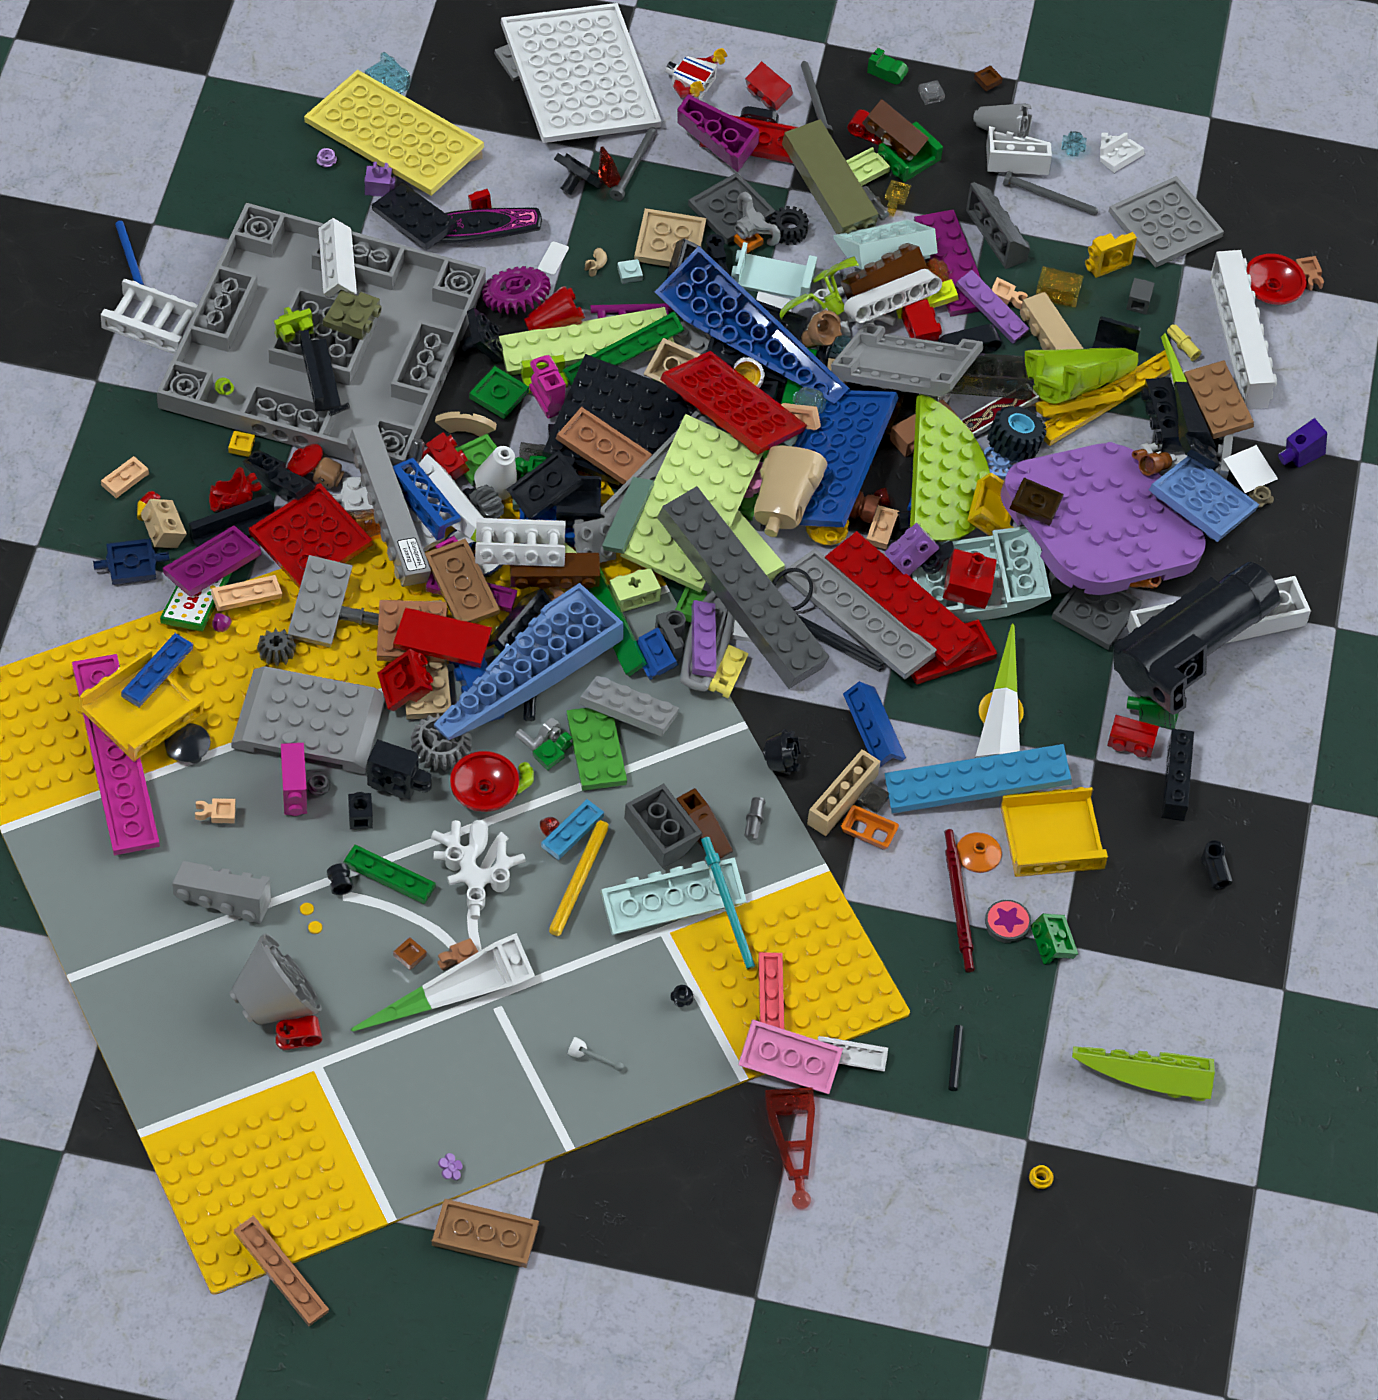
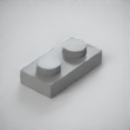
[494,45,520,81]

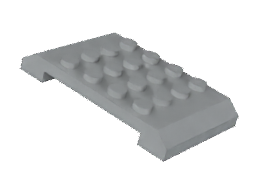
[831,323,983,397]
[231,666,386,774]

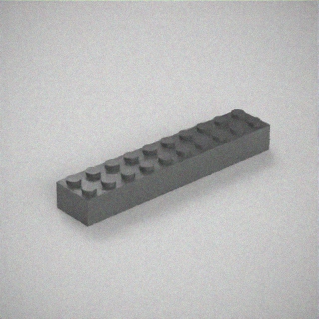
[658,486,829,689]

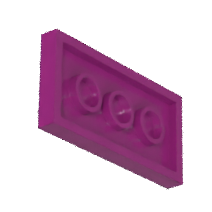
[163,526,262,597]

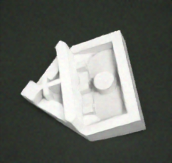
[1100,133,1145,173]

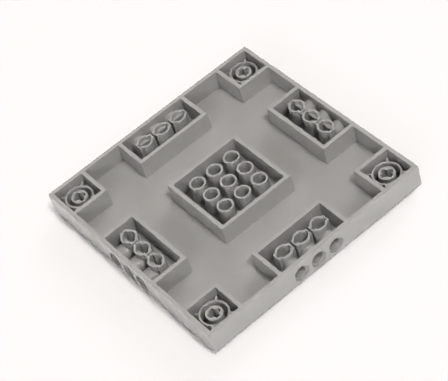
[157,203,486,471]

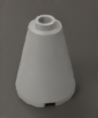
[973,103,1032,138]

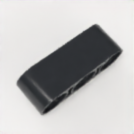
[938,324,1002,355]

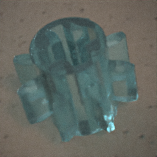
[1061,131,1087,156]

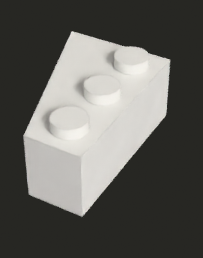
[986,126,1052,175]

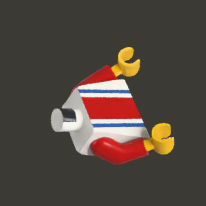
[665,48,728,100]

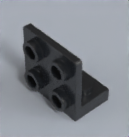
[1092,316,1141,352]

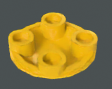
[806,520,849,545]

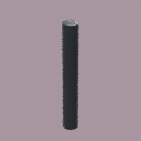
[948,1025,964,1091]

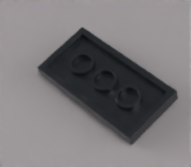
[371,182,458,250]

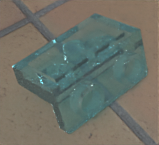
[365,52,410,94]

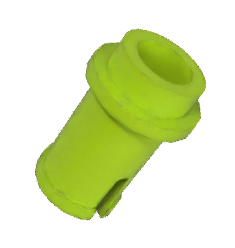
[214,377,234,395]

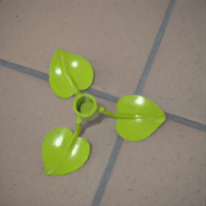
[780,256,859,320]

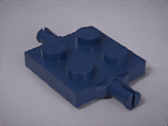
[93,538,170,585]

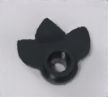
[920,541,954,574]

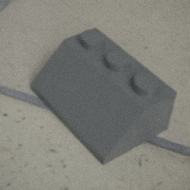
[624,783,702,868]

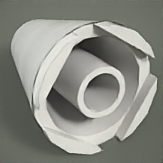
[474,446,517,500]

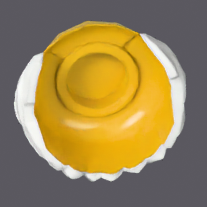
[734,357,765,388]

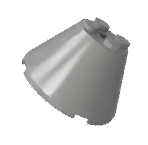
[229,933,322,1025]

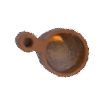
[1132,449,1172,476]

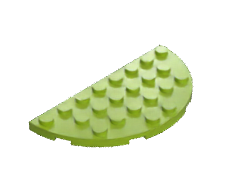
[910,394,990,542]

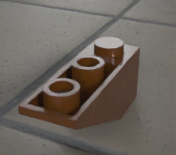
[676,788,733,859]

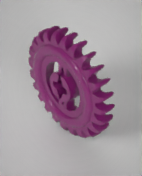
[482,266,551,314]

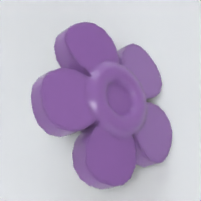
[438,1153,462,1180]

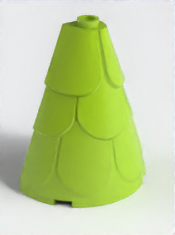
[1025,348,1138,404]

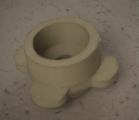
[1248,486,1274,508]

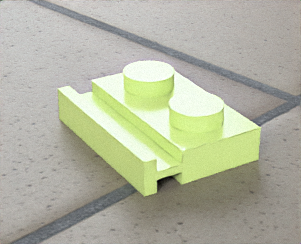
[846,147,890,186]

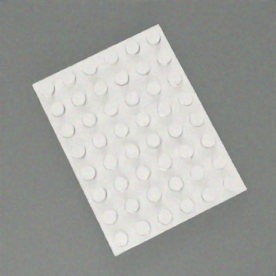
[501,3,661,143]

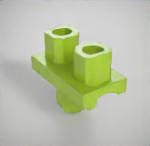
[274,307,314,343]

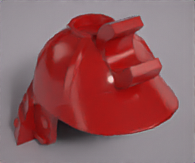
[209,467,262,512]

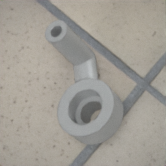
[515,718,561,751]

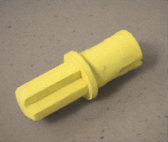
[1167,324,1202,361]

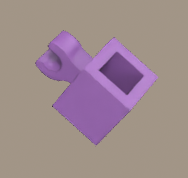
[365,162,396,197]

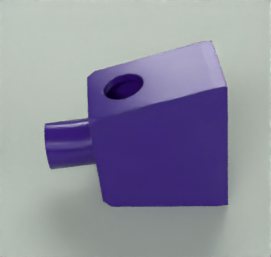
[1278,418,1327,467]

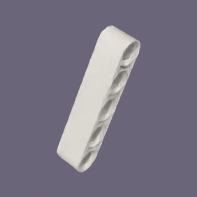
[844,269,942,323]

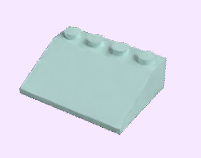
[833,219,938,270]

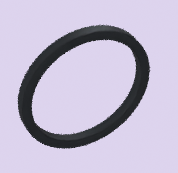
[772,568,813,611]

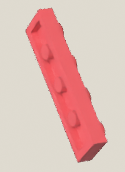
[758,952,784,1029]

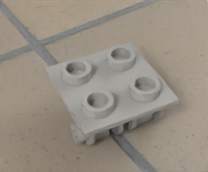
[573,516,616,563]

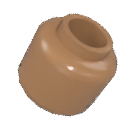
[311,457,344,489]

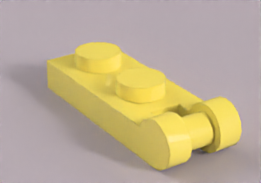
[708,644,749,699]

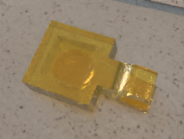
[885,180,911,216]

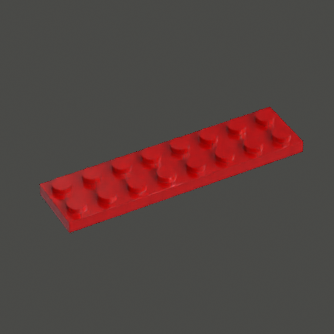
[825,531,979,666]

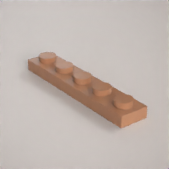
[234,1215,329,1326]

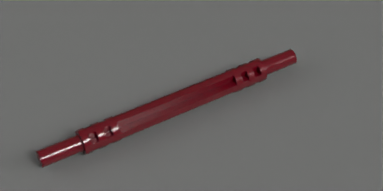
[944,829,974,973]

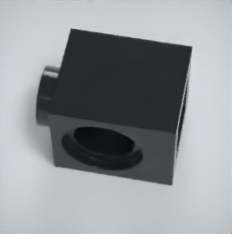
[348,792,373,830]

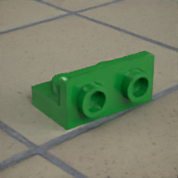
[1031,913,1078,964]

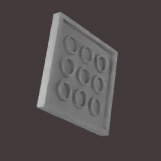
[1108,176,1224,268]

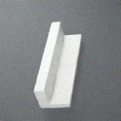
[318,218,357,297]

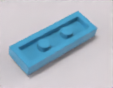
[541,799,604,860]

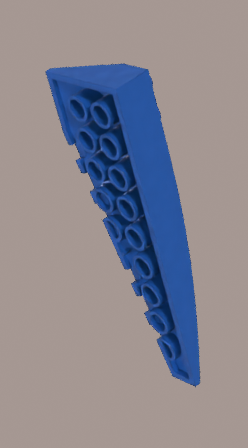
[655,246,850,404]

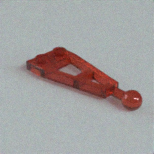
[765,1087,815,1209]

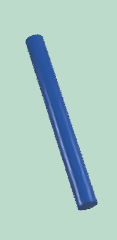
[115,221,144,285]

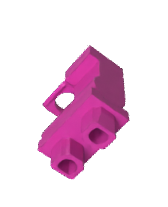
[529,355,566,419]

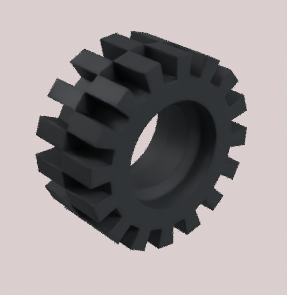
[771,206,809,245]

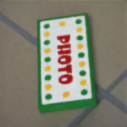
[160,573,232,632]

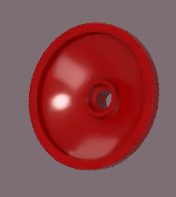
[1246,254,1306,305]
[450,751,519,812]

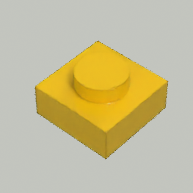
[228,431,255,457]

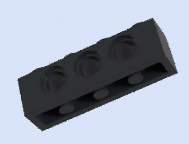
[1141,377,1184,453]
[1162,728,1194,821]

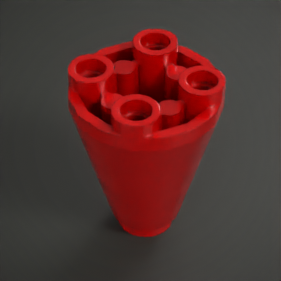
[524,286,585,331]

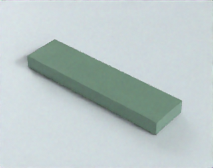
[602,477,654,554]

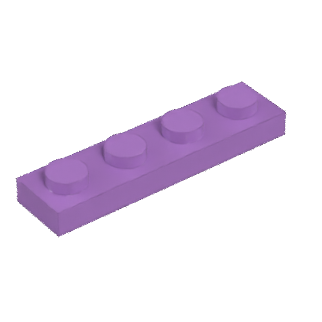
[956,270,1029,344]
[691,600,716,678]

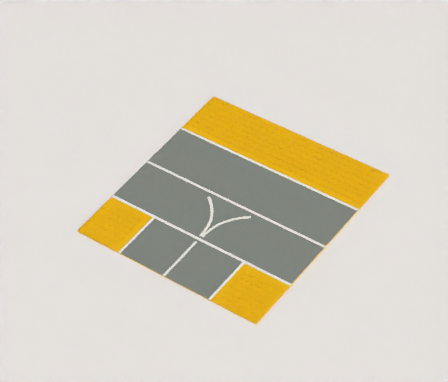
[0,470,910,1295]

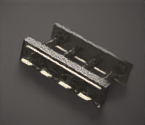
[948,353,1034,400]

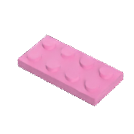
[738,1020,843,1094]

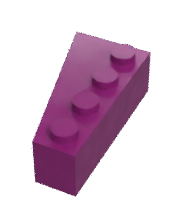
[677,94,759,172]

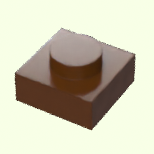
[974,65,1003,91]

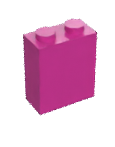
[281,743,307,816]

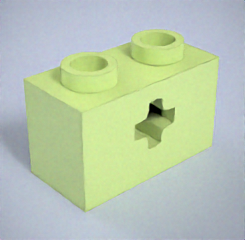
[609,568,661,612]

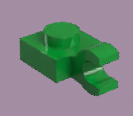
[533,732,572,771]

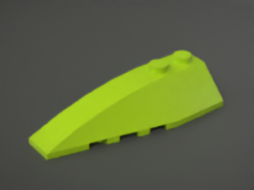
[1072,1046,1215,1101]

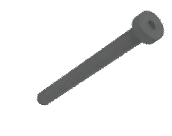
[801,61,834,136]
[610,127,656,201]
[1003,171,1098,215]

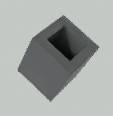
[1126,278,1155,315]

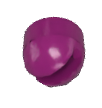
[212,613,232,632]

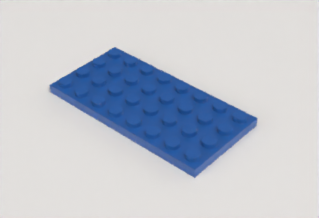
[794,390,899,528]

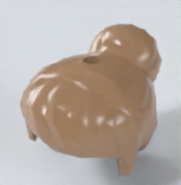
[802,310,842,348]

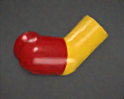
[137,491,160,521]

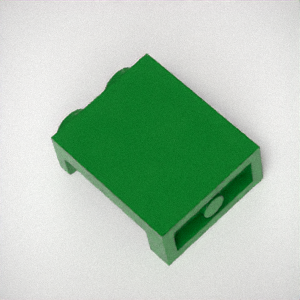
[878,121,943,182]

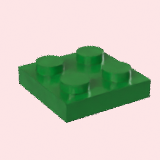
[469,366,529,419]

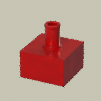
[942,549,997,609]

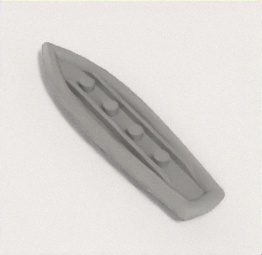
[680,590,734,692]

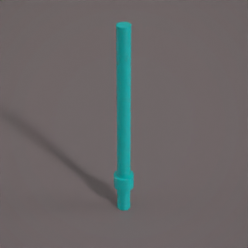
[701,837,755,969]

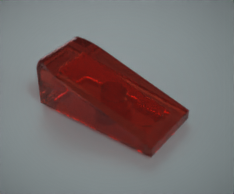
[598,146,621,188]

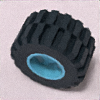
[987,406,1046,462]

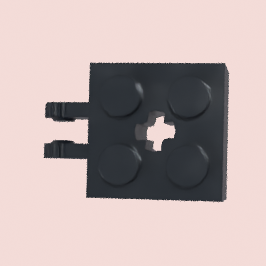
[367,739,432,799]

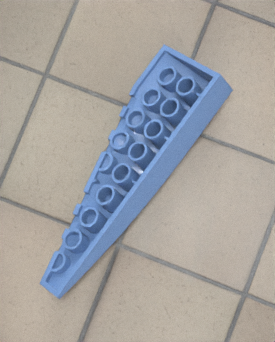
[434,583,623,741]

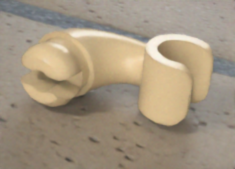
[584,248,607,277]

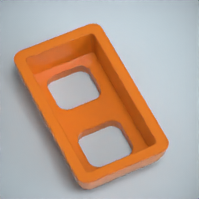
[841,805,899,850]

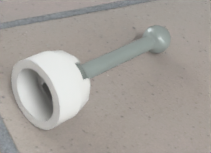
[567,1037,624,1071]

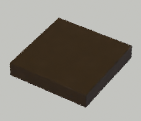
[1009,478,1064,526]

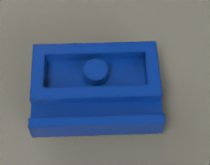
[636,627,678,680]

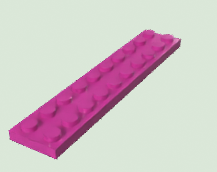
[72,654,160,856]

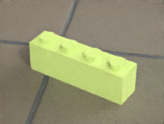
[730,510,785,582]

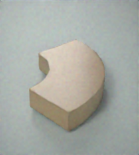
[435,412,497,437]

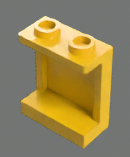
[967,473,1014,536]

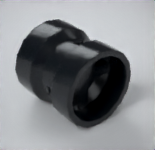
[327,863,354,895]

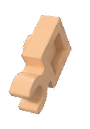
[991,277,1028,309]
[195,798,236,823]

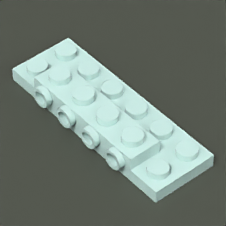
[600,857,747,935]

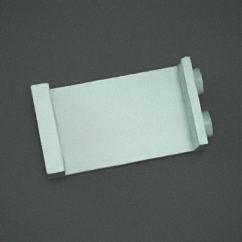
[731,242,817,302]

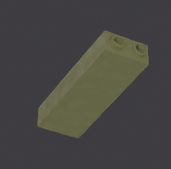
[782,119,879,234]

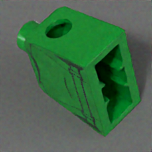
[1127,696,1179,730]

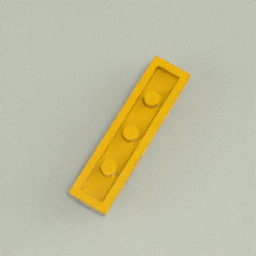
[1035,385,1124,418]

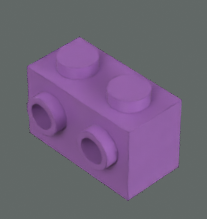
[884,523,939,575]

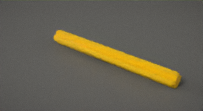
[549,820,609,936]

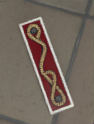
[961,382,1039,437]

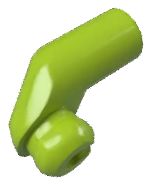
[516,762,534,795]

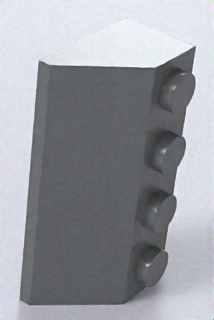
[966,182,1030,269]

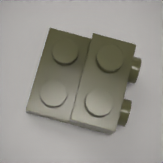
[323,290,382,340]

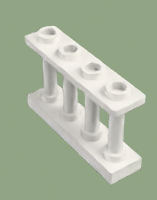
[101,279,198,354]
[475,518,565,567]

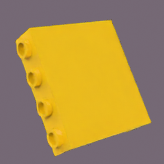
[79,649,204,762]
[1000,787,1108,877]

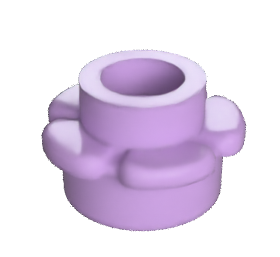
[317,148,337,167]

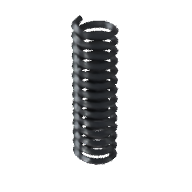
[328,402,350,416]

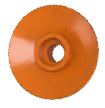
[956,832,1002,873]

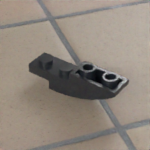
[242,450,315,501]

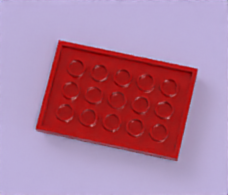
[660,351,807,455]

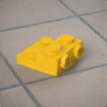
[1085,232,1137,278]

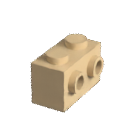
[141,499,187,548]

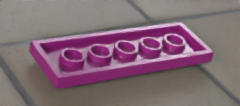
[914,210,981,317]

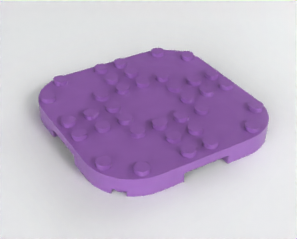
[1001,442,1205,595]

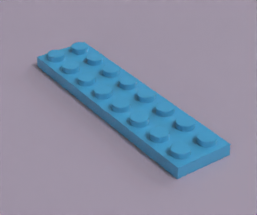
[884,744,1072,814]

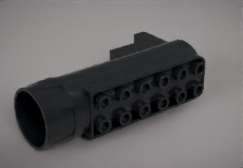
[1114,562,1280,715]

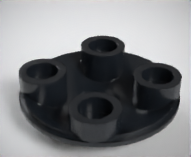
[165,723,210,764]

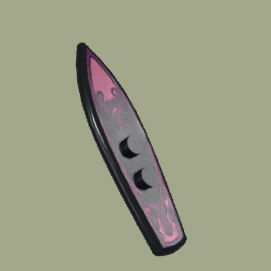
[402,207,542,243]

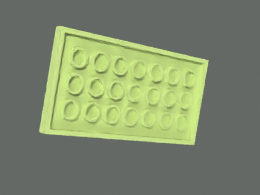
[620,414,764,593]

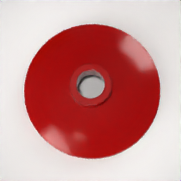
[286,444,323,476]

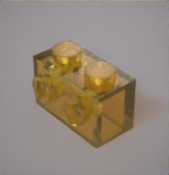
[1036,266,1083,308]

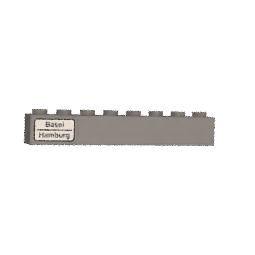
[347,424,431,587]

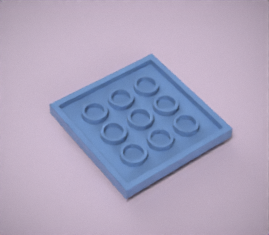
[1149,456,1259,542]

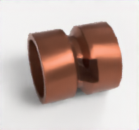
[849,491,881,524]

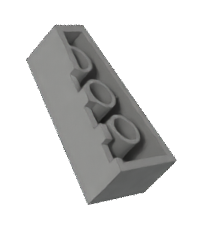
[172,861,271,924]

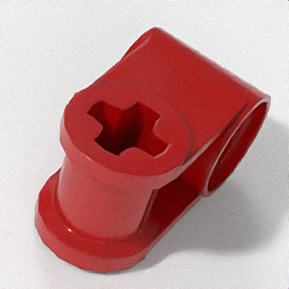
[847,110,882,144]
[275,1015,323,1050]

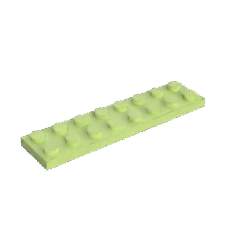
[499,307,674,375]

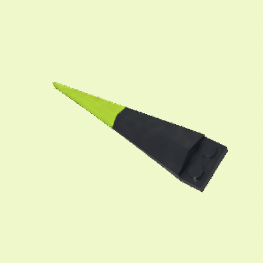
[1161,333,1220,470]

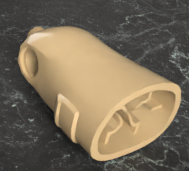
[754,446,828,537]

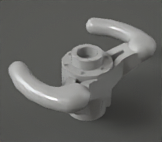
[734,192,780,246]

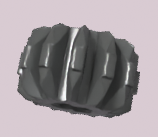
[469,484,504,519]
[257,628,296,667]

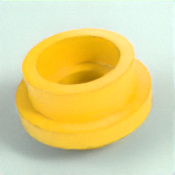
[1029,1165,1053,1189]

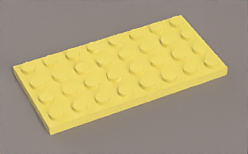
[304,69,484,196]

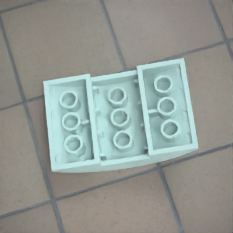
[912,526,1051,622]

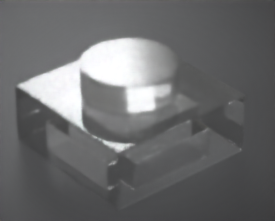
[918,80,945,105]

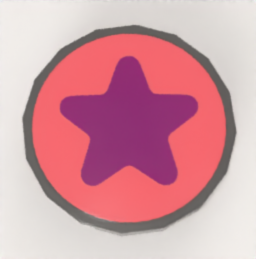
[985,900,1031,943]

